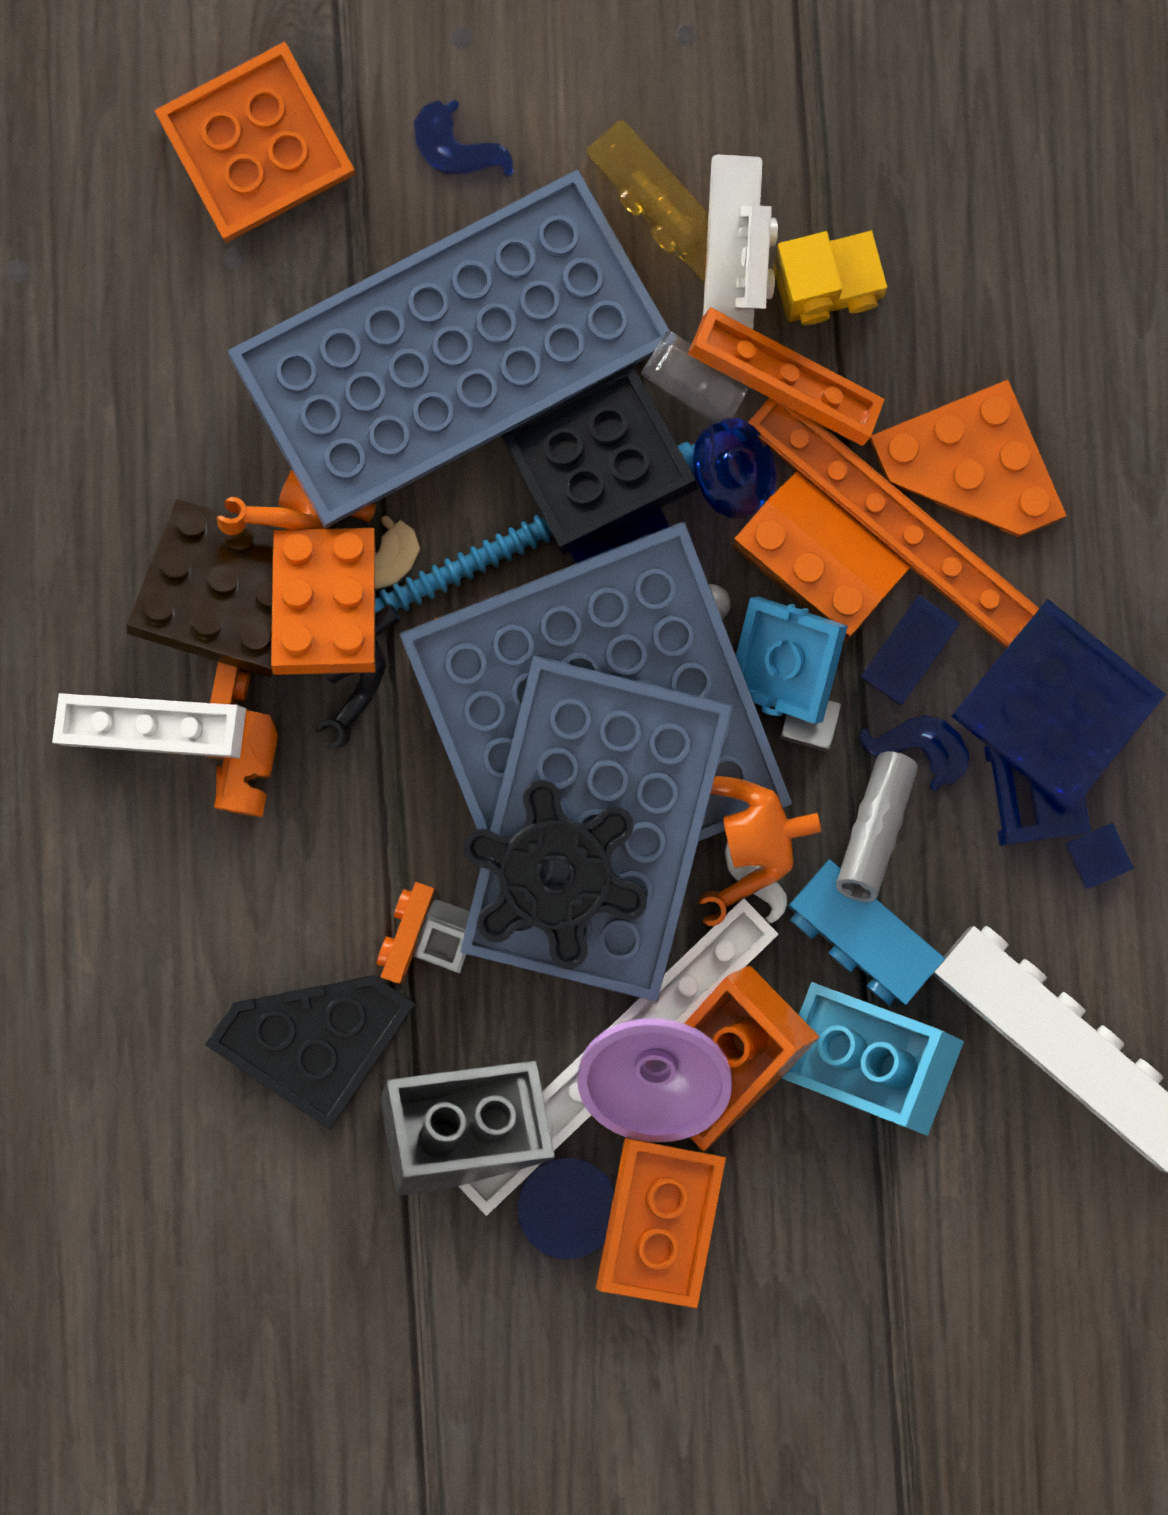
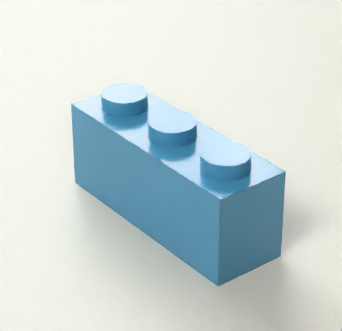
[787,859,945,1006]

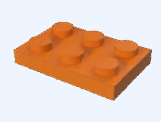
[271,528,375,675]
[596,1138,726,1308]

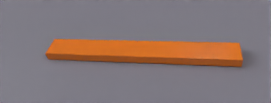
[745,398,1082,684]

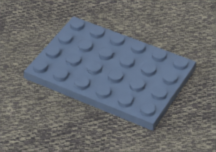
[460,656,732,1002]

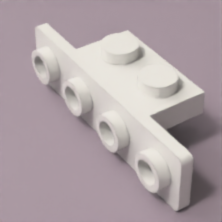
[703,154,778,329]

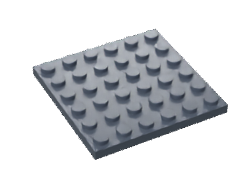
[399,522,792,841]

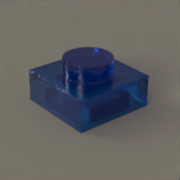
[1064,823,1134,890]

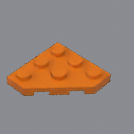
[869,379,1067,538]

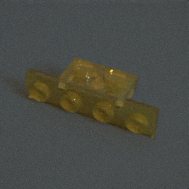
[587,120,709,285]

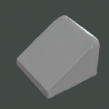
[779,700,841,752]
[413,900,470,974]

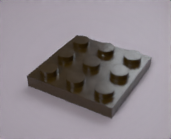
[126,499,279,677]

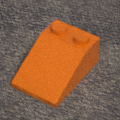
[684,965,820,1152]

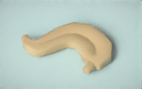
[375,516,420,591]

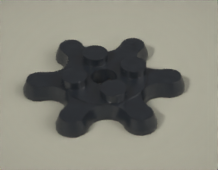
[463,780,647,969]

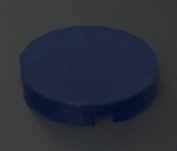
[693,418,777,519]
[517,1157,615,1260]

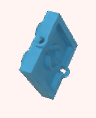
[736,596,848,724]

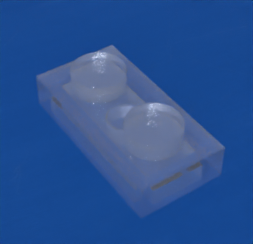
[641,331,750,427]

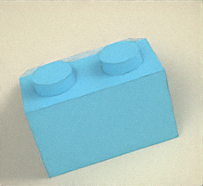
[782,982,964,1136]

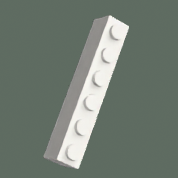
[932,926,1168,1173]

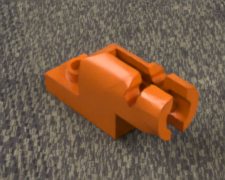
[206,662,279,817]

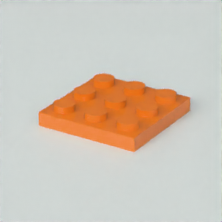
[154,42,356,244]

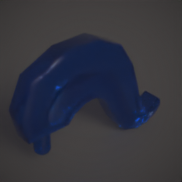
[414,100,513,177]
[859,715,970,791]

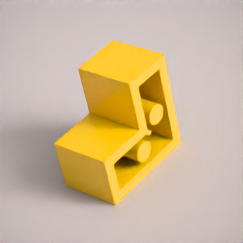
[773,230,887,326]

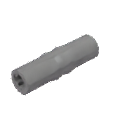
[836,751,918,902]

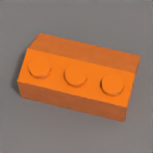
[732,471,911,643]

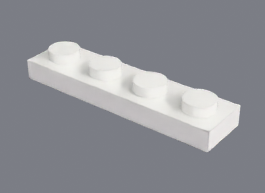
[52,693,246,759]

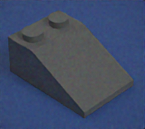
[380,1061,555,1196]

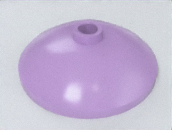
[577,1019,732,1142]

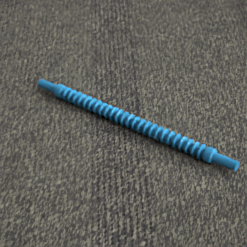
[375,424,744,613]

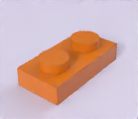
[376,882,437,985]

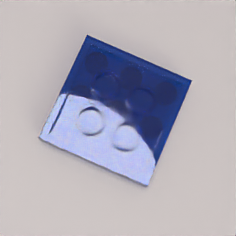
[951,599,1166,812]

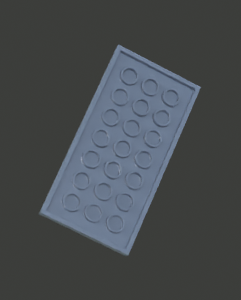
[228,169,675,529]

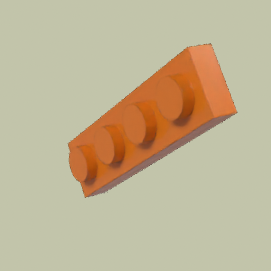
[687,307,885,446]

